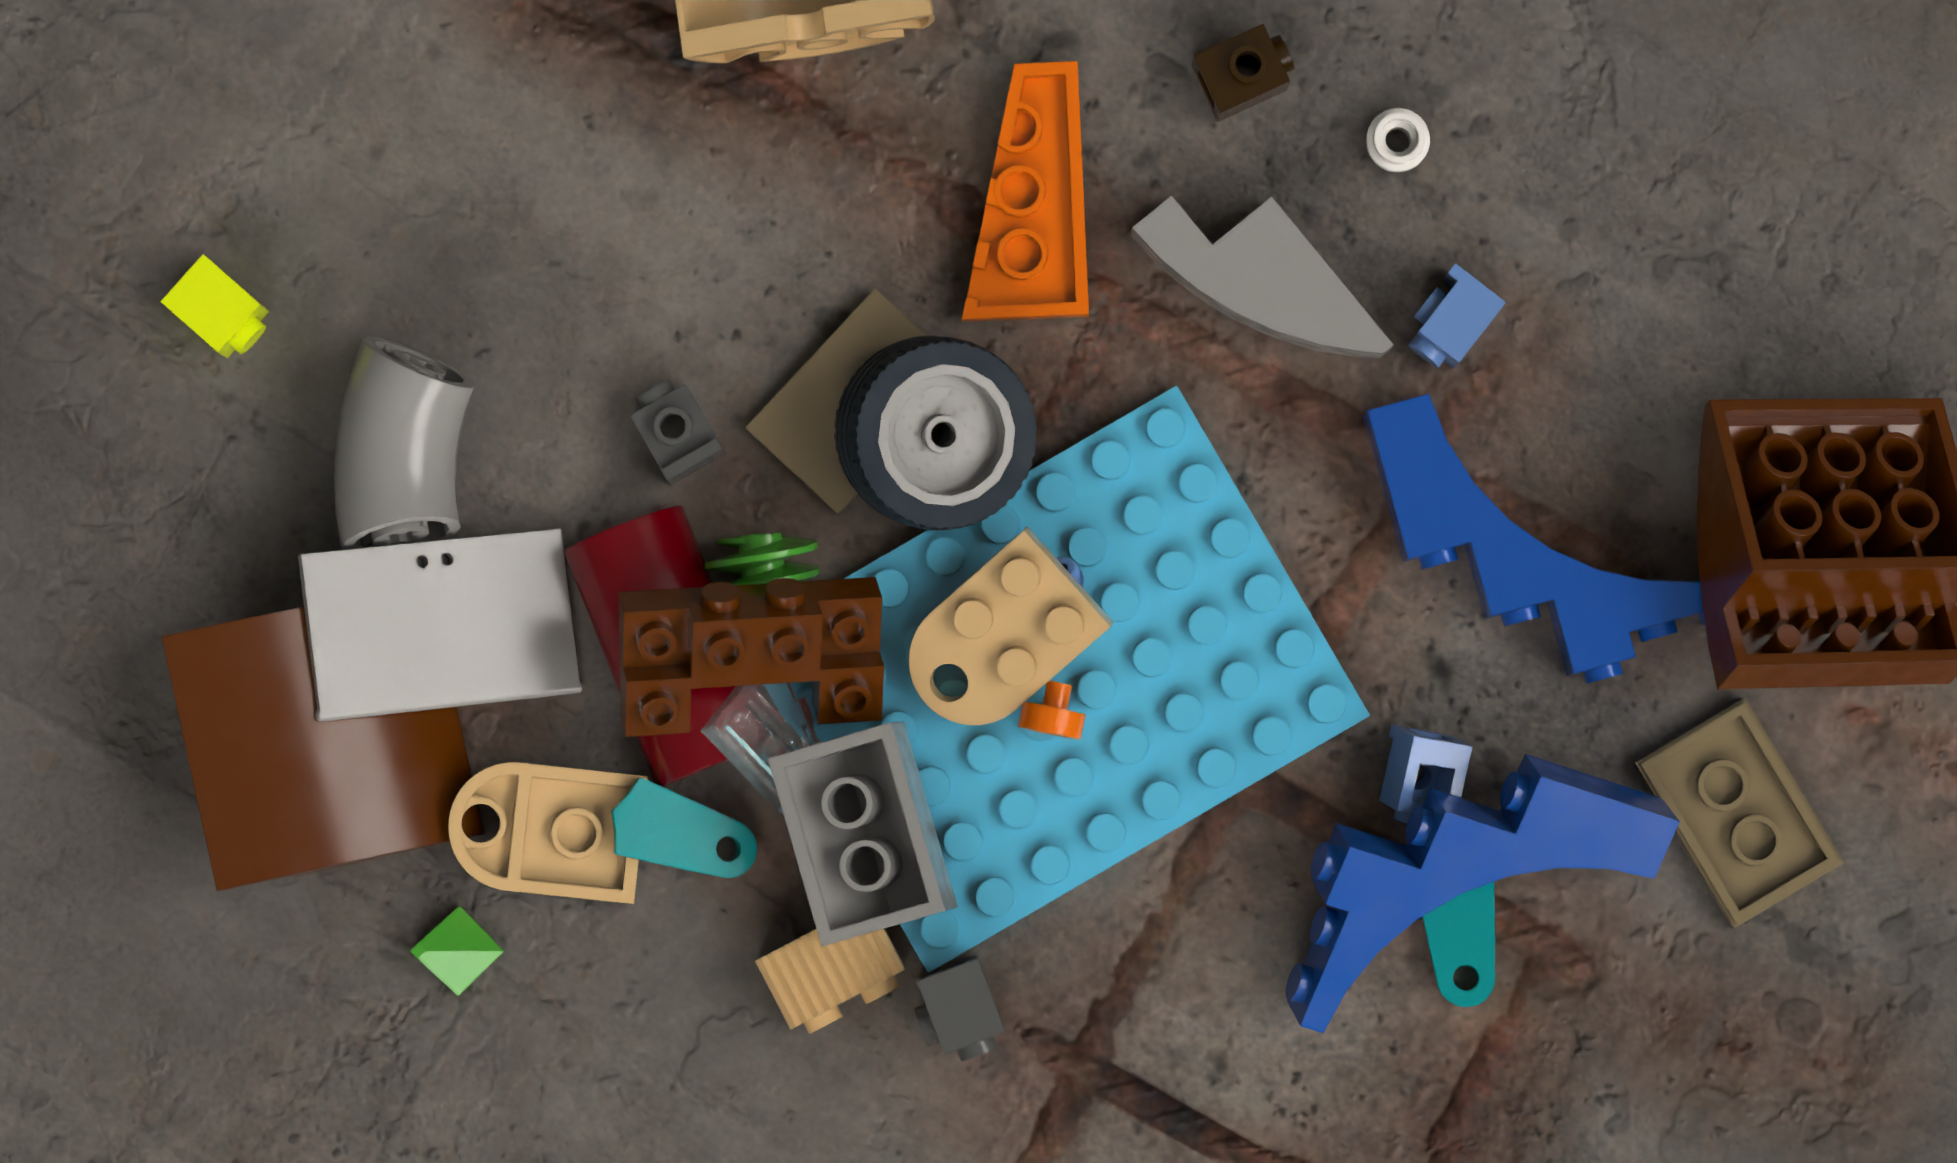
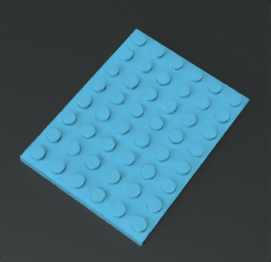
[761,386,1370,973]

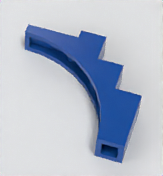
[1362,394,1705,684]
[1286,754,1680,1033]

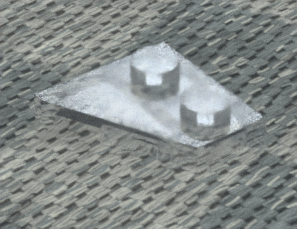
[700,683,822,817]

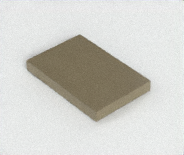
[745,289,926,516]
[1633,698,1844,928]

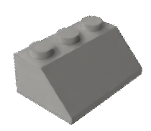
[768,721,958,946]

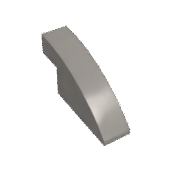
[1130,195,1393,359]

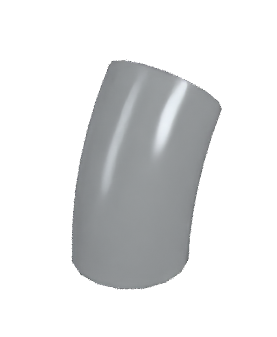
[334,336,476,550]

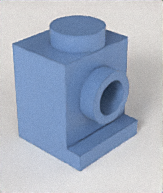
[1408,263,1506,369]
[1379,724,1473,823]

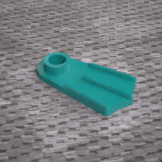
[611,778,757,878]
[1422,882,1495,1008]

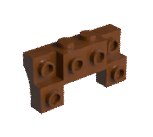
[618,577,884,737]

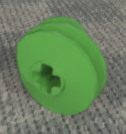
[705,532,820,585]

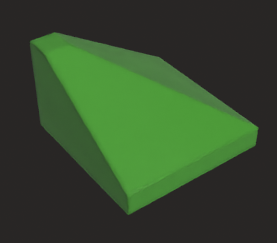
[410,905,504,996]

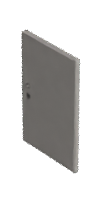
[298,529,582,722]

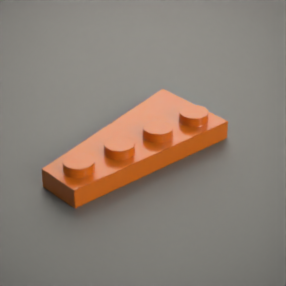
[962,61,1089,322]

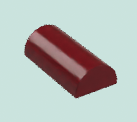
[564,505,776,787]

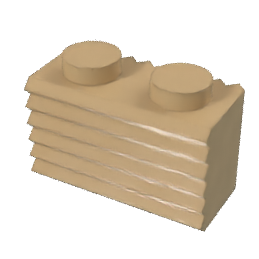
[755,928,906,1034]

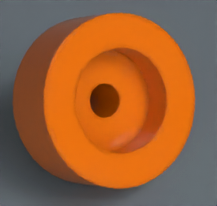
[1018,681,1086,740]

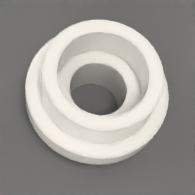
[1366,108,1430,172]

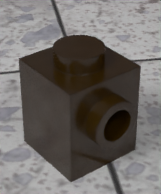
[1191,24,1295,122]

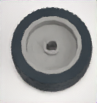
[834,335,1037,531]

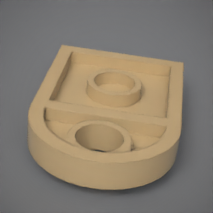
[909,526,1113,725]
[448,762,648,904]

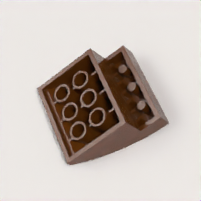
[1697,398,1957,690]
[161,607,485,891]

